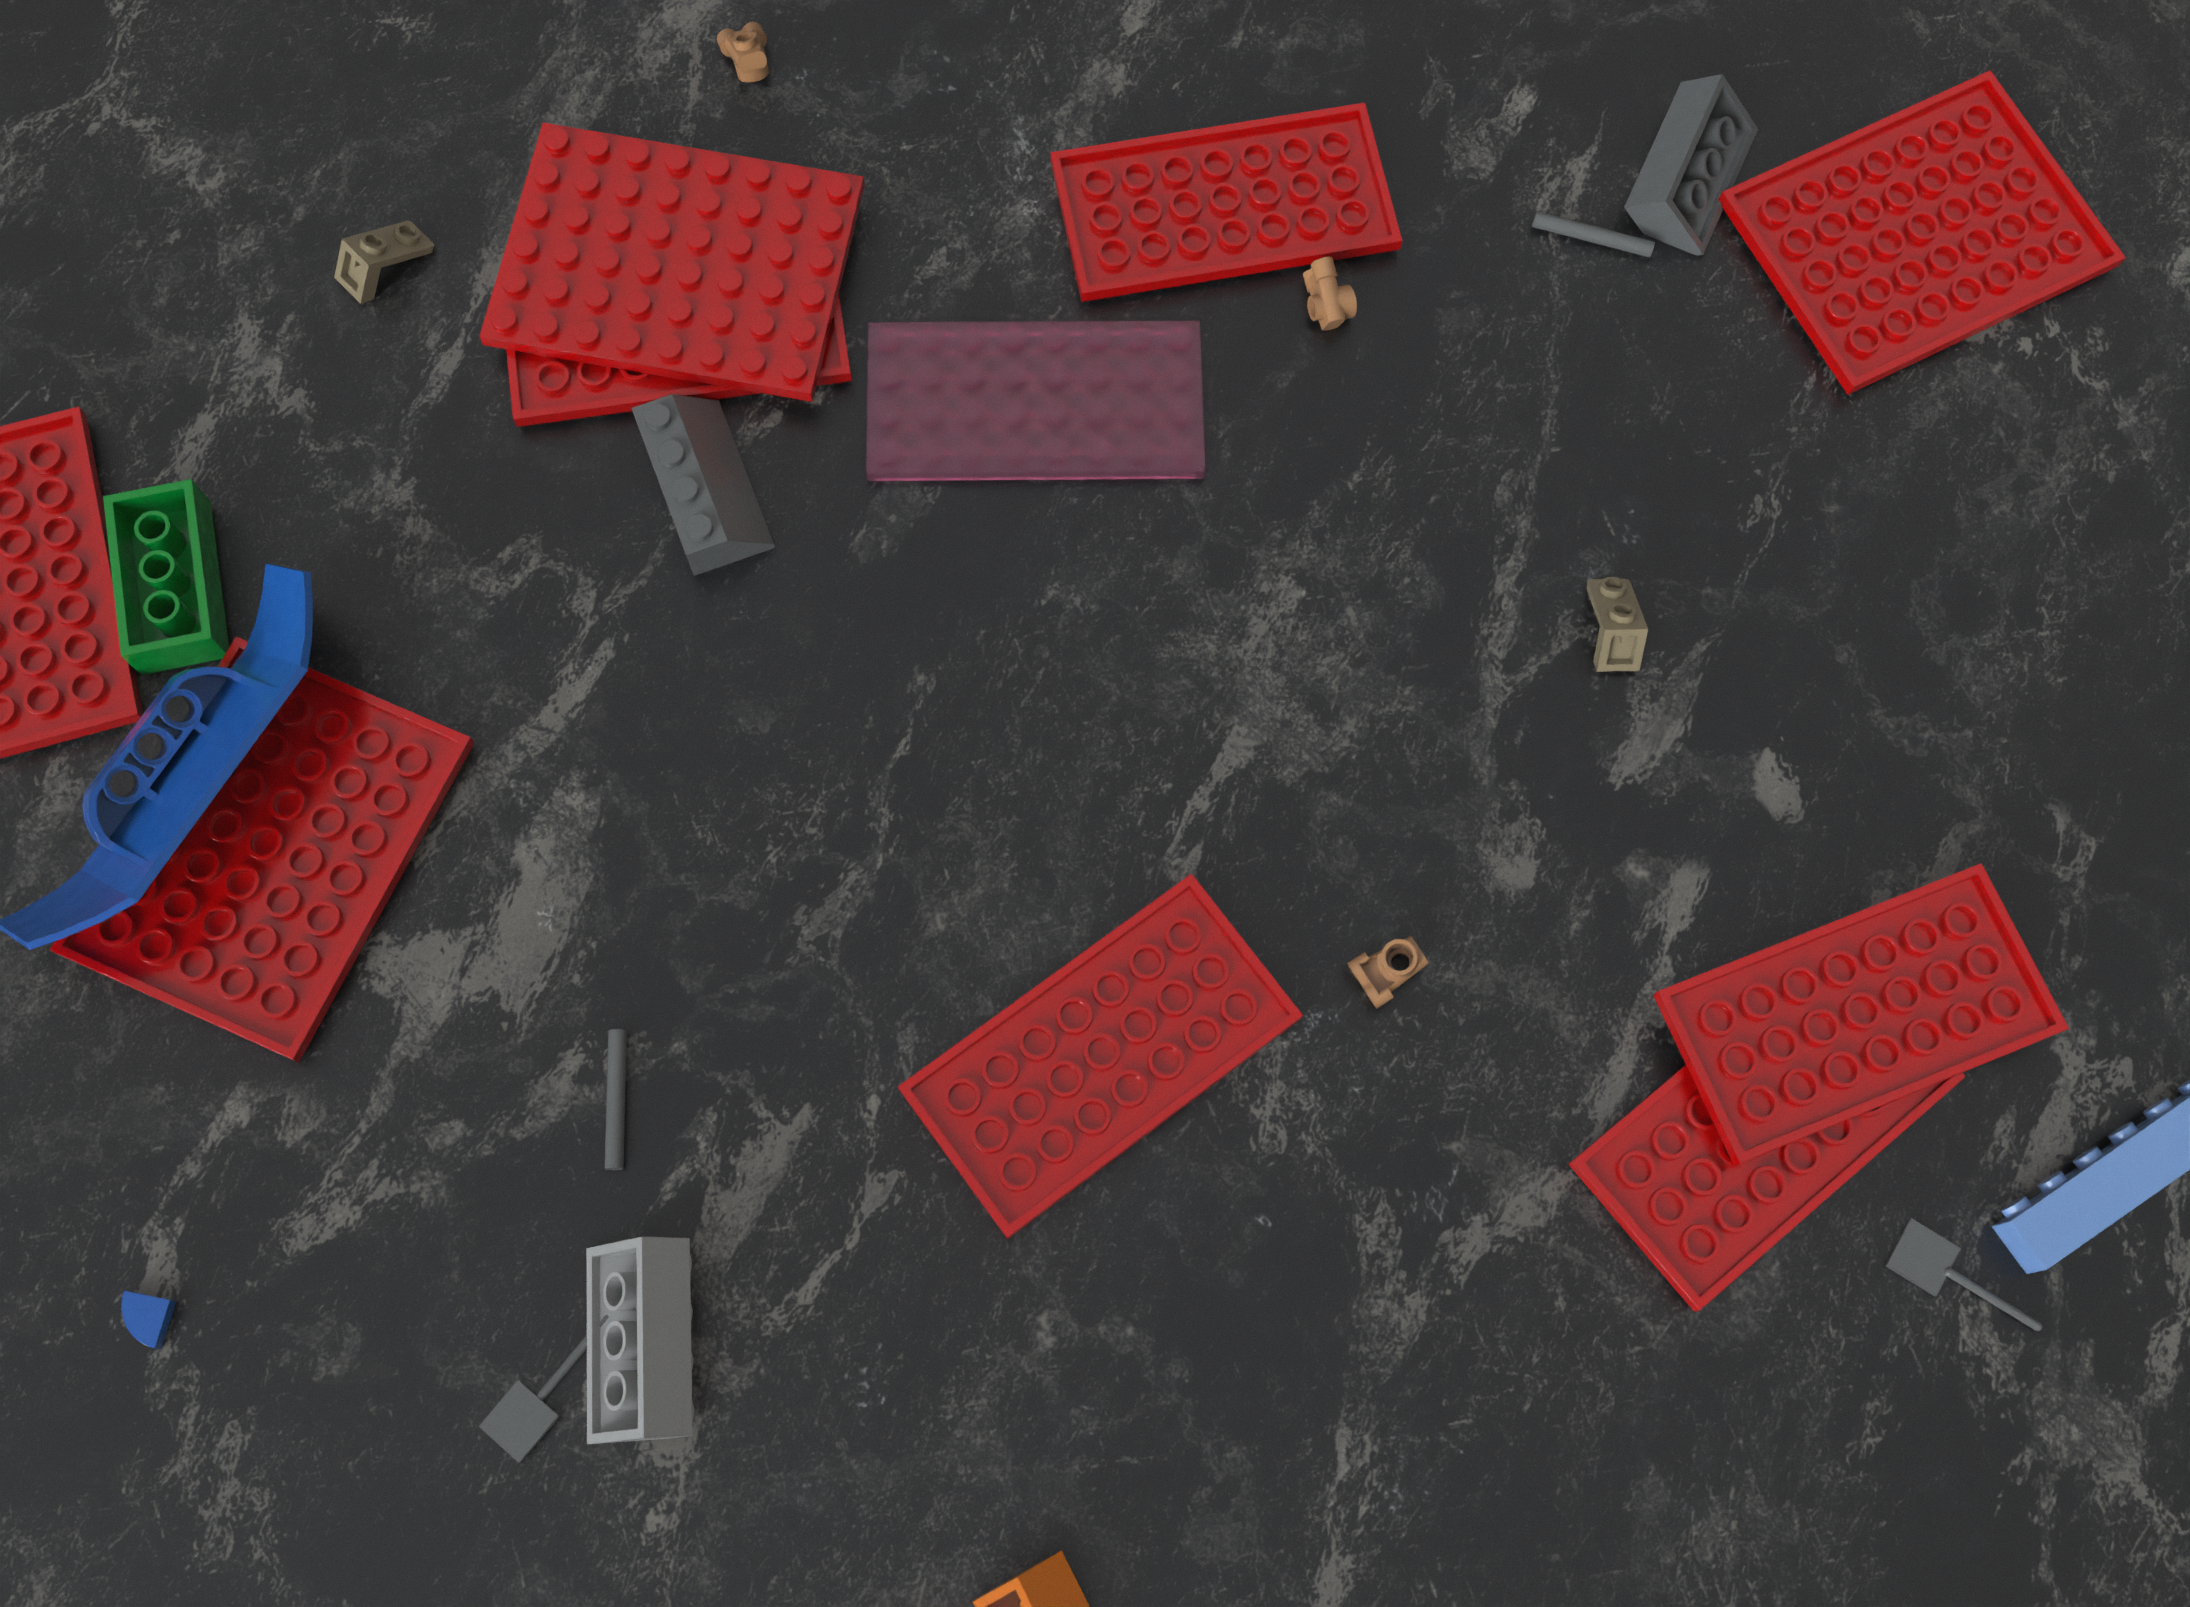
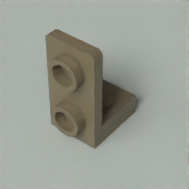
[334,221,434,304]
[1586,577,1648,672]

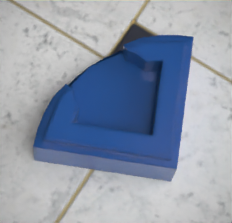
[121,1291,176,1349]

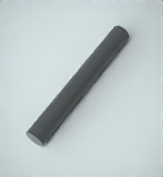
[1532,211,1655,258]
[605,1029,627,1170]

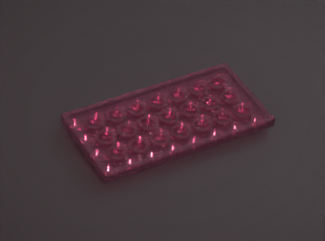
[866,321,1205,481]

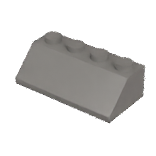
[586,1237,694,1444]

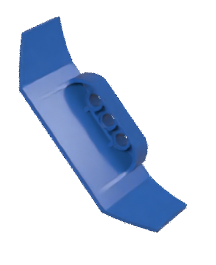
[0,564,313,950]

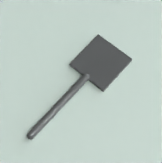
[1885,1218,2043,1331]
[479,1315,609,1464]

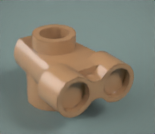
[717,22,769,83]
[1303,257,1357,331]
[1347,936,1429,1009]

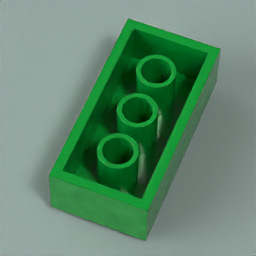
[103,479,229,675]

